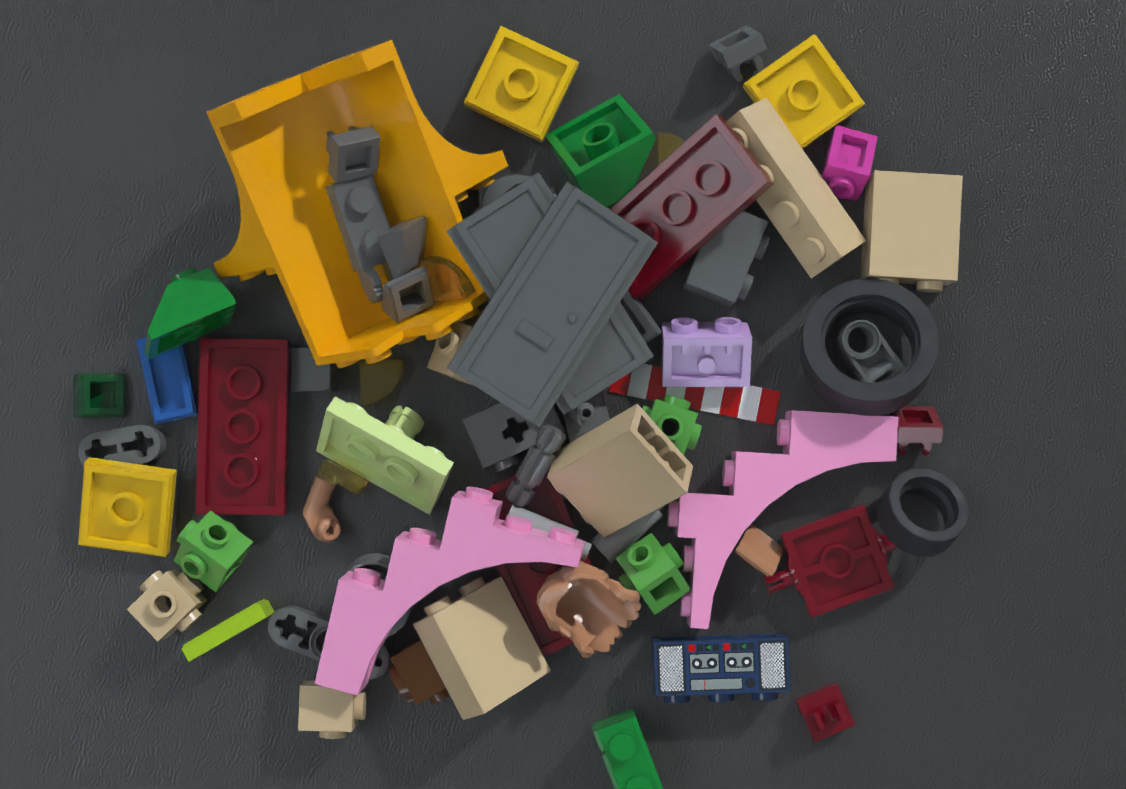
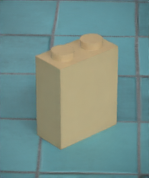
[861,170,963,293]
[547,404,693,537]
[413,576,551,720]

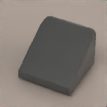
[377,216,427,278]
[381,266,435,323]
[291,347,335,392]

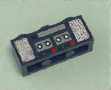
[651,633,790,703]

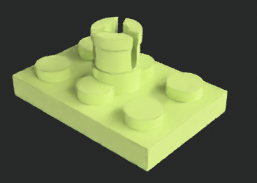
[316,396,454,515]

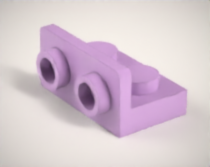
[661,317,752,387]

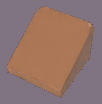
[732,524,783,577]

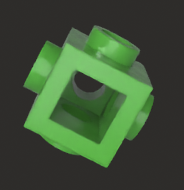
[642,394,702,455]
[174,510,253,592]
[615,533,691,615]

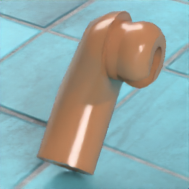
[303,476,341,542]

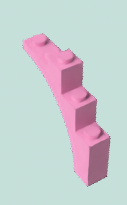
[667,410,898,629]
[315,487,586,695]

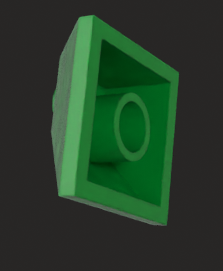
[545,94,656,208]
[144,268,236,360]

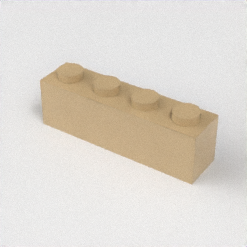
[726,98,866,278]

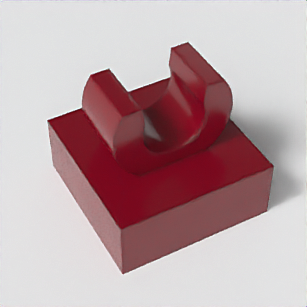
[890,406,944,455]
[795,682,855,742]

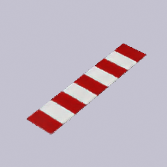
[609,364,781,425]

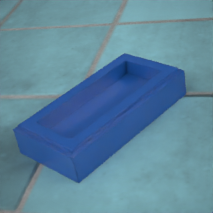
[136,337,198,425]

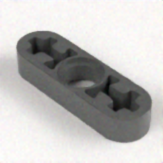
[268,605,392,679]

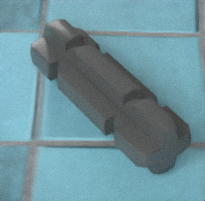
[506,424,566,507]

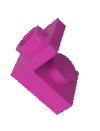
[821,125,878,201]

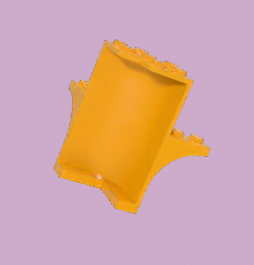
[206,40,508,368]

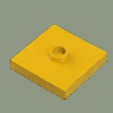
[464,26,579,143]
[743,34,865,149]
[78,457,177,557]

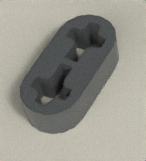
[78,425,166,466]

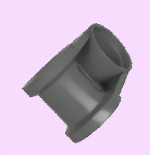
[833,320,906,383]

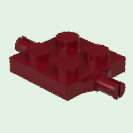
[763,504,897,618]

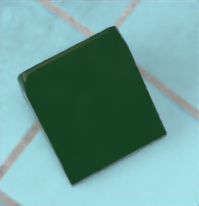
[73,373,125,418]

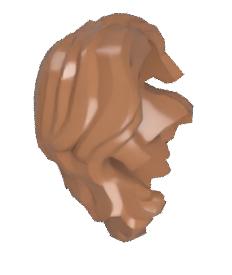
[537,561,641,658]

